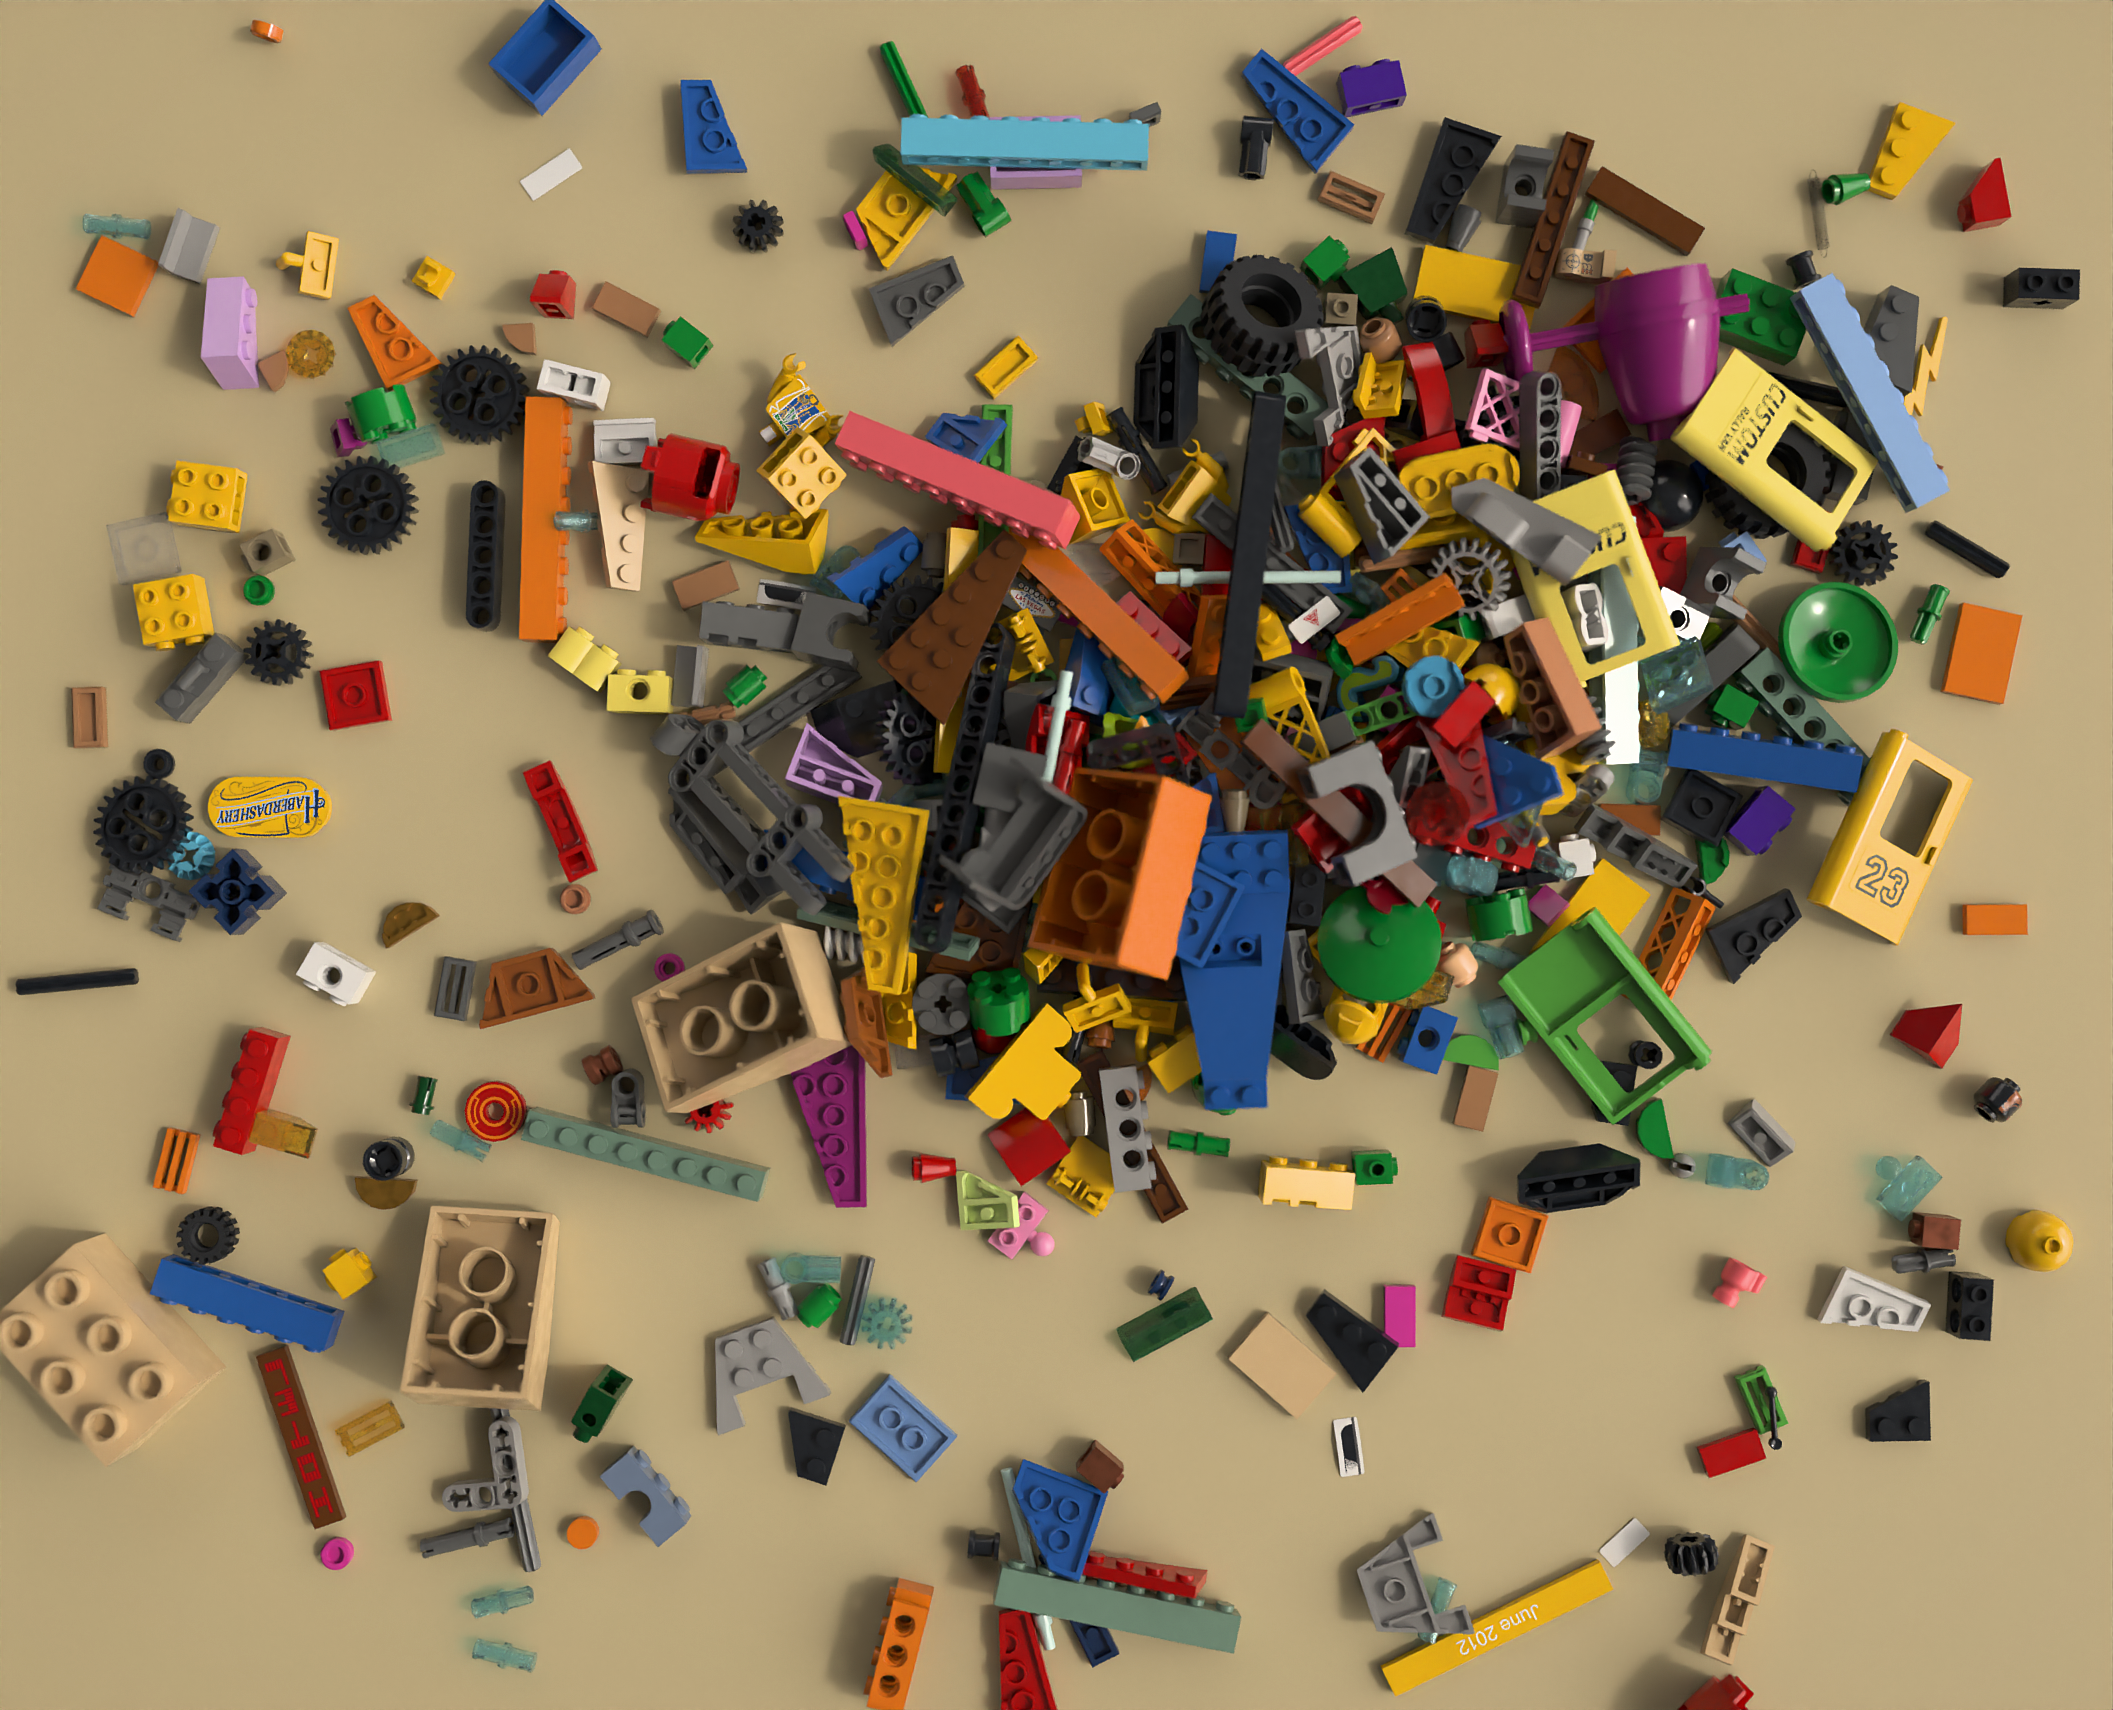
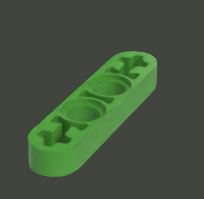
[1324,691,1418,736]

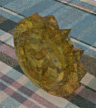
[286,330,337,379]
[1638,699,1670,748]

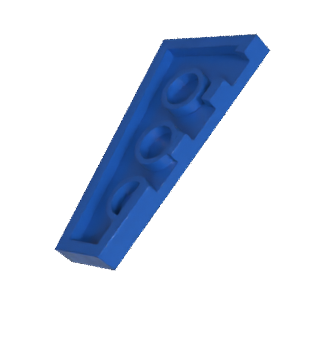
[1241,48,1355,174]

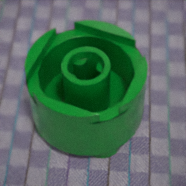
[345,384,417,444]
[1465,888,1533,942]
[967,967,1031,1036]

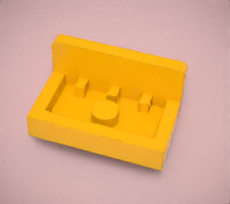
[1353,352,1407,419]

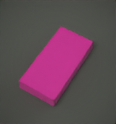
[1384,1285,1416,1347]

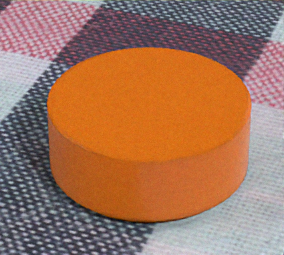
[250,20,284,43]
[567,1516,599,1549]

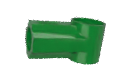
[956,171,1011,237]

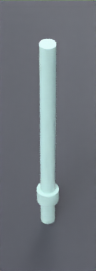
[1155,568,1341,587]
[1043,671,1073,783]
[1001,1467,1056,1651]

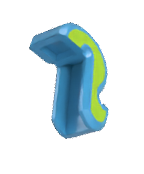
[1336,655,1405,722]

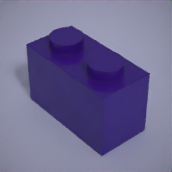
[1336,59,1407,118]
[1723,785,1796,856]

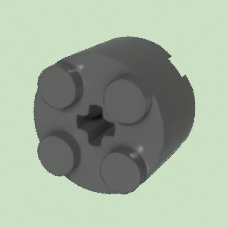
[912,973,970,1035]

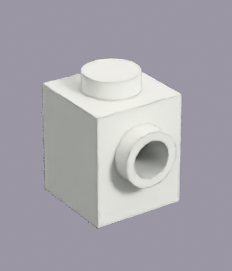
[1552,834,1596,879]

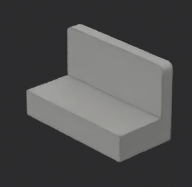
[158,208,220,284]
[671,645,709,709]

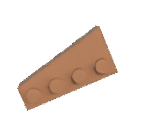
[1503,618,1602,760]

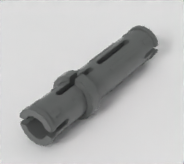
[420,1517,515,1559]

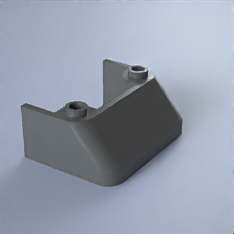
[938,757,1088,910]

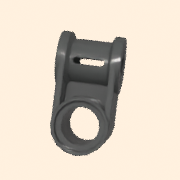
[611,1068,646,1128]

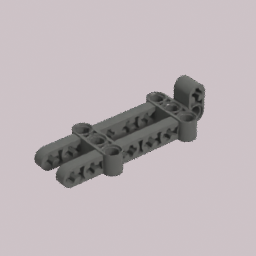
[650,714,855,915]

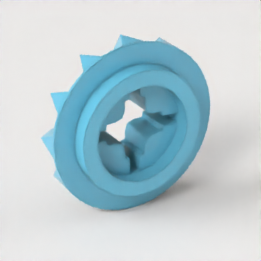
[168,832,215,880]

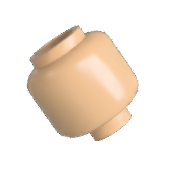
[1436,941,1478,988]

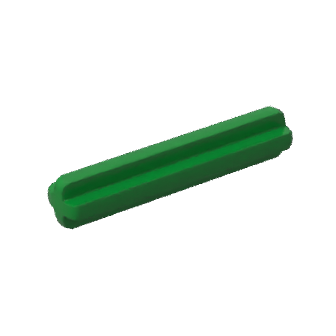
[879,41,928,118]

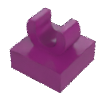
[330,418,367,458]

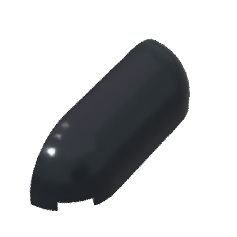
[1270,1004,1337,1080]

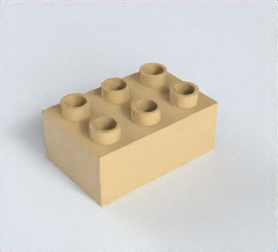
[0,1233,226,1467]

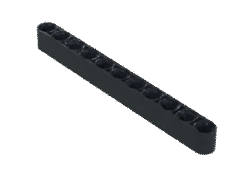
[1212,391,1286,720]
[914,622,1016,953]

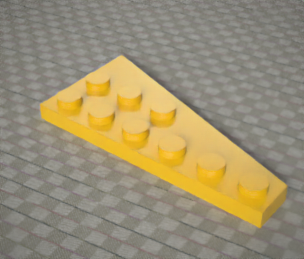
[838,796,930,995]

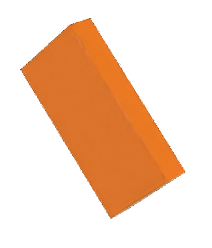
[1963,904,2028,935]

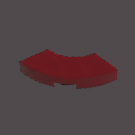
[1162,592,1198,668]

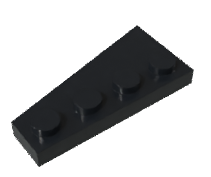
[1405,117,1502,244]

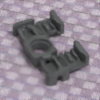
[1176,693,1263,790]
[97,864,201,942]

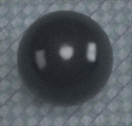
[1637,460,1703,532]

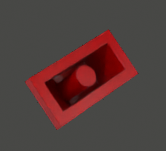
[1957,158,2012,232]
[530,270,576,319]
[1464,320,1509,369]

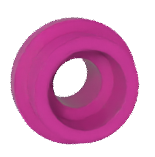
[654,953,685,982]

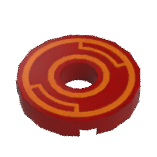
[464,1081,527,1142]

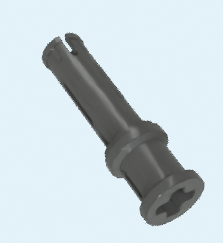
[572,909,664,970]

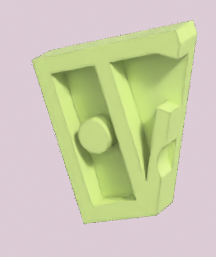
[956,1170,1020,1230]

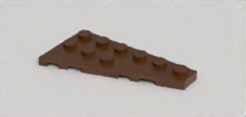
[877,529,1027,727]
[925,897,1032,980]

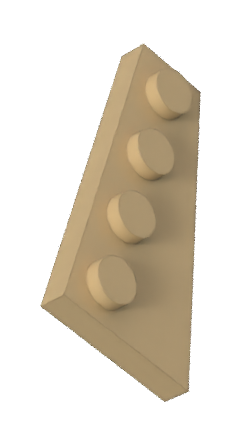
[588,461,649,592]

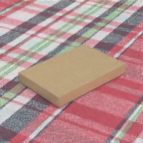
[1228,1311,1337,1419]

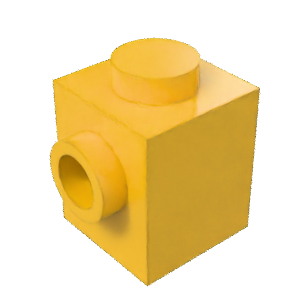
[322,1248,377,1300]

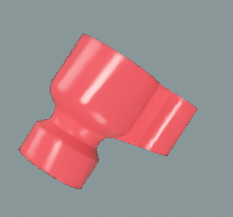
[1712,1257,1767,1308]

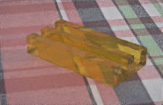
[335,1400,405,1457]

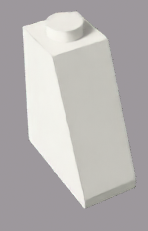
[1479,594,1535,643]

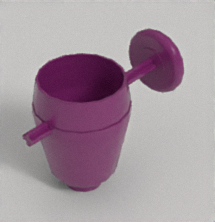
[1499,263,1750,442]

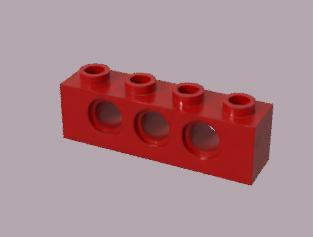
[1408,798,1537,873]

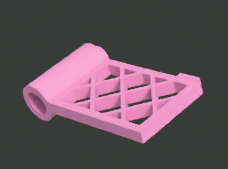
[1465,369,1582,468]

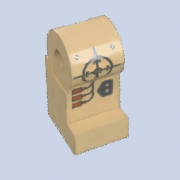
[1555,248,1617,285]

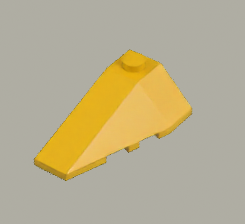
[695,509,829,575]

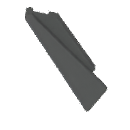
[668,787,784,915]

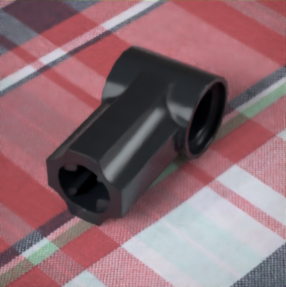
[1238,115,1274,181]

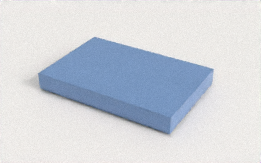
[849,1374,957,1482]

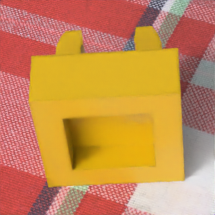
[412,256,456,300]
[1075,401,1113,437]

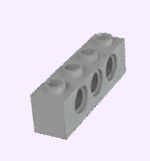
[1099,1064,1156,1193]

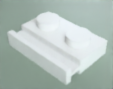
[593,418,657,465]

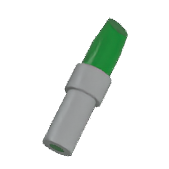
[1572,199,1598,251]

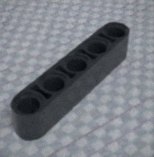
[466,480,506,632]

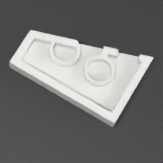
[1817,1266,1931,1332]

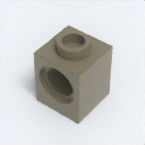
[1322,293,1358,328]
[240,529,296,576]

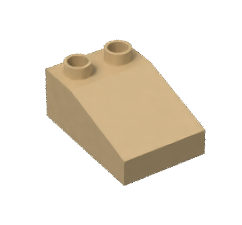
[631,922,852,1113]
[400,1206,560,1411]

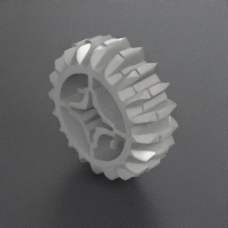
[1427,537,1511,621]

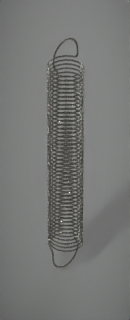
[1807,170,1829,258]

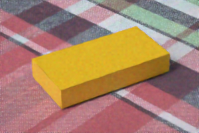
[973,335,1038,399]

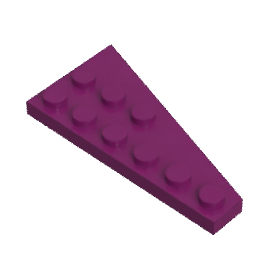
[791,1045,867,1208]

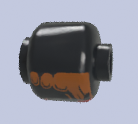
[1974,1077,2022,1123]

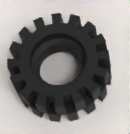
[176,1206,240,1265]

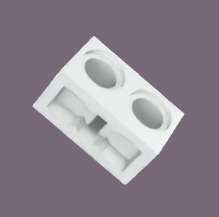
[537,359,611,411]

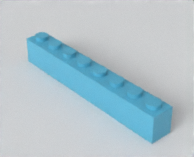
[901,114,1149,171]

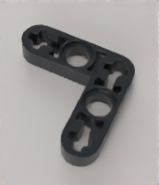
[1086,723,1190,787]

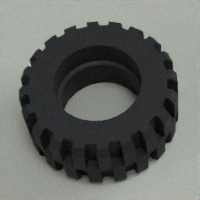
[1200,255,1324,377]
[1705,423,1831,539]

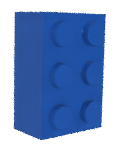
[488,0,602,116]

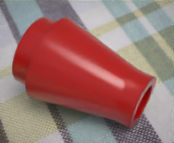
[912,1153,956,1183]

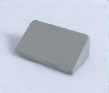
[1728,1099,1795,1167]

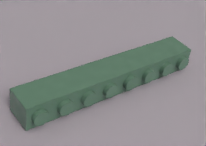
[521,1107,770,1202]
[993,1558,1241,1654]

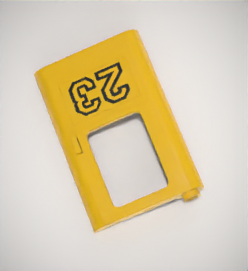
[1806,729,1973,946]

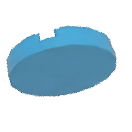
[1402,656,1465,719]

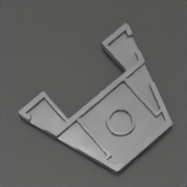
[1295,326,1363,446]
[715,1317,831,1435]
[1357,1513,1475,1635]

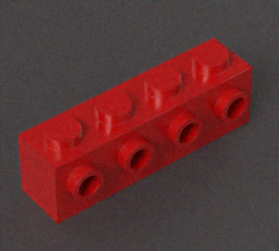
[213,1027,291,1155]

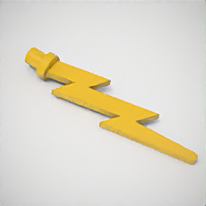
[1903,317,1948,417]

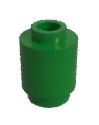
[722,664,768,708]
[797,1282,842,1328]

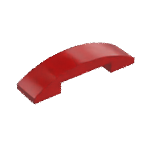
[1402,342,1456,441]
[522,760,598,883]

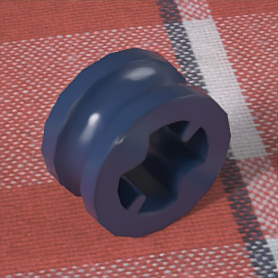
[1148,1269,1174,1301]

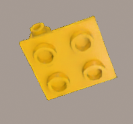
[990,607,1054,681]
[1046,1136,1115,1217]

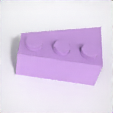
[201,276,259,390]
[785,723,883,805]

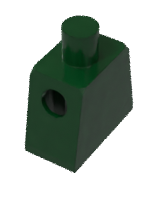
[1337,247,1408,325]
[571,1364,633,1443]

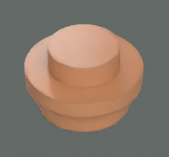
[560,884,591,914]

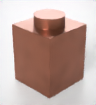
[1908,1212,1961,1250]
[1076,1439,1124,1494]

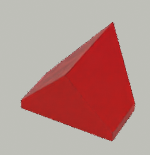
[1890,1003,1962,1069]

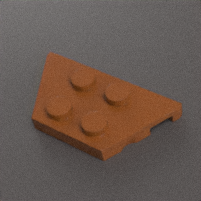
[479,948,596,1029]
[840,966,893,1078]

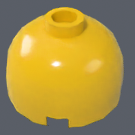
[1463,663,1520,725]
[2005,1210,2074,1272]

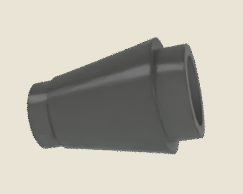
[1445,204,1482,252]

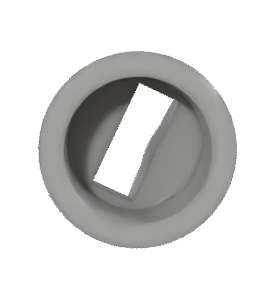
[1669,1153,1695,1178]

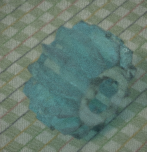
[1445,855,1498,896]
[861,1297,913,1350]

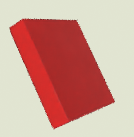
[320,660,392,731]

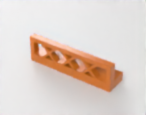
[1099,519,1203,625]
[1335,573,1466,667]
[1621,887,1716,1000]

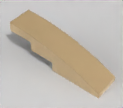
[1700,1534,1775,1665]

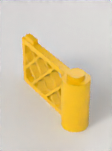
[1298,428,1395,558]
[1248,666,1331,803]

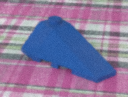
[1065,622,1115,728]

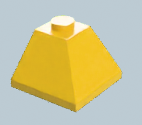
[1061,468,1130,545]

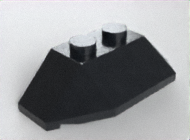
[1133,324,1199,450]
[810,680,916,758]
[1517,1143,1641,1213]

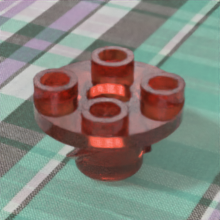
[1406,782,1469,845]

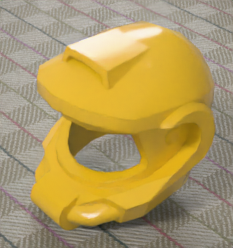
[1323,986,1388,1044]

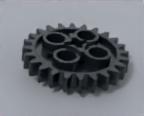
[429,345,530,445]
[317,456,419,555]
[868,575,944,651]
[874,688,942,786]
[93,776,194,874]

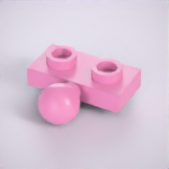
[988,1192,1055,1260]

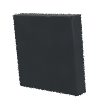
[1660,769,1743,849]

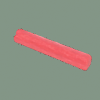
[1283,16,1363,76]

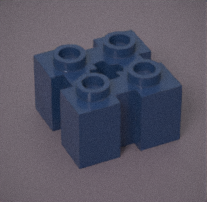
[189,849,287,935]

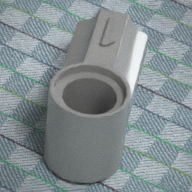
[1077,435,1141,480]

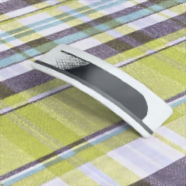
[756,579,816,610]
[1333,1417,1364,1477]

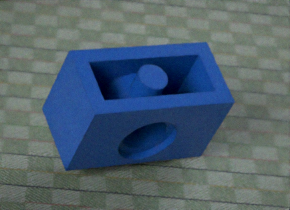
[1396,1003,1458,1075]

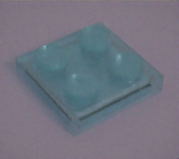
[1640,635,1714,715]

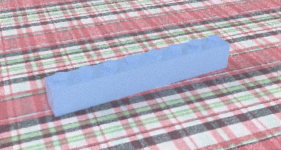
[1790,273,1950,513]

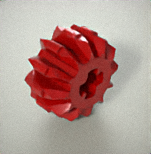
[685,1099,734,1133]

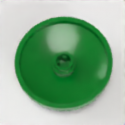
[1778,582,1898,703]
[1317,885,1442,1004]

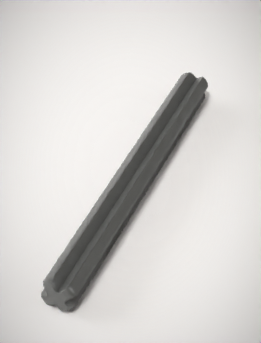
[490,1408,541,1572]

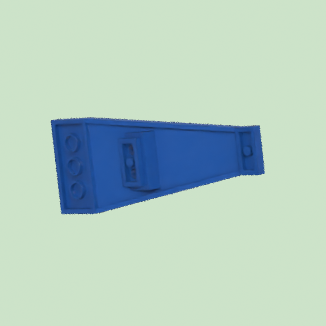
[1179,829,1290,1110]

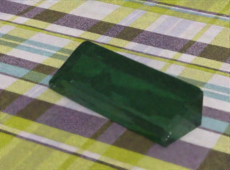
[872,143,958,216]
[1117,1287,1213,1362]

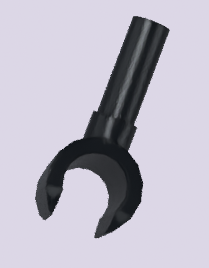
[1682,876,1724,909]

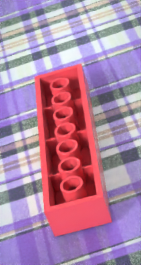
[835,411,1081,550]

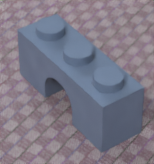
[600,1445,691,1547]

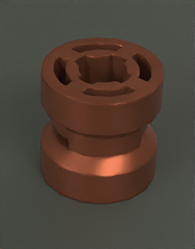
[582,1045,623,1085]

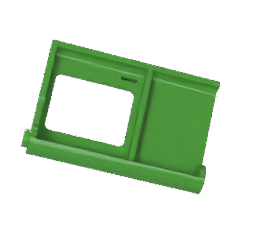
[1498,907,1712,1125]

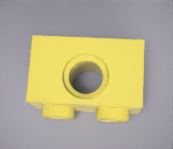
[607,669,674,715]

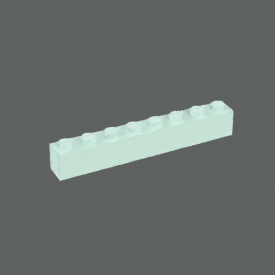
[1588,517,1640,764]

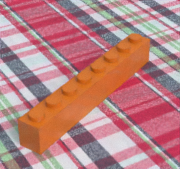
[519,396,573,643]
[1009,527,1189,704]

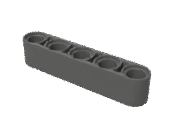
[1519,371,1561,502]

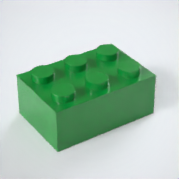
[1716,268,1807,366]

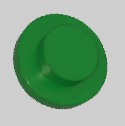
[243,575,275,606]

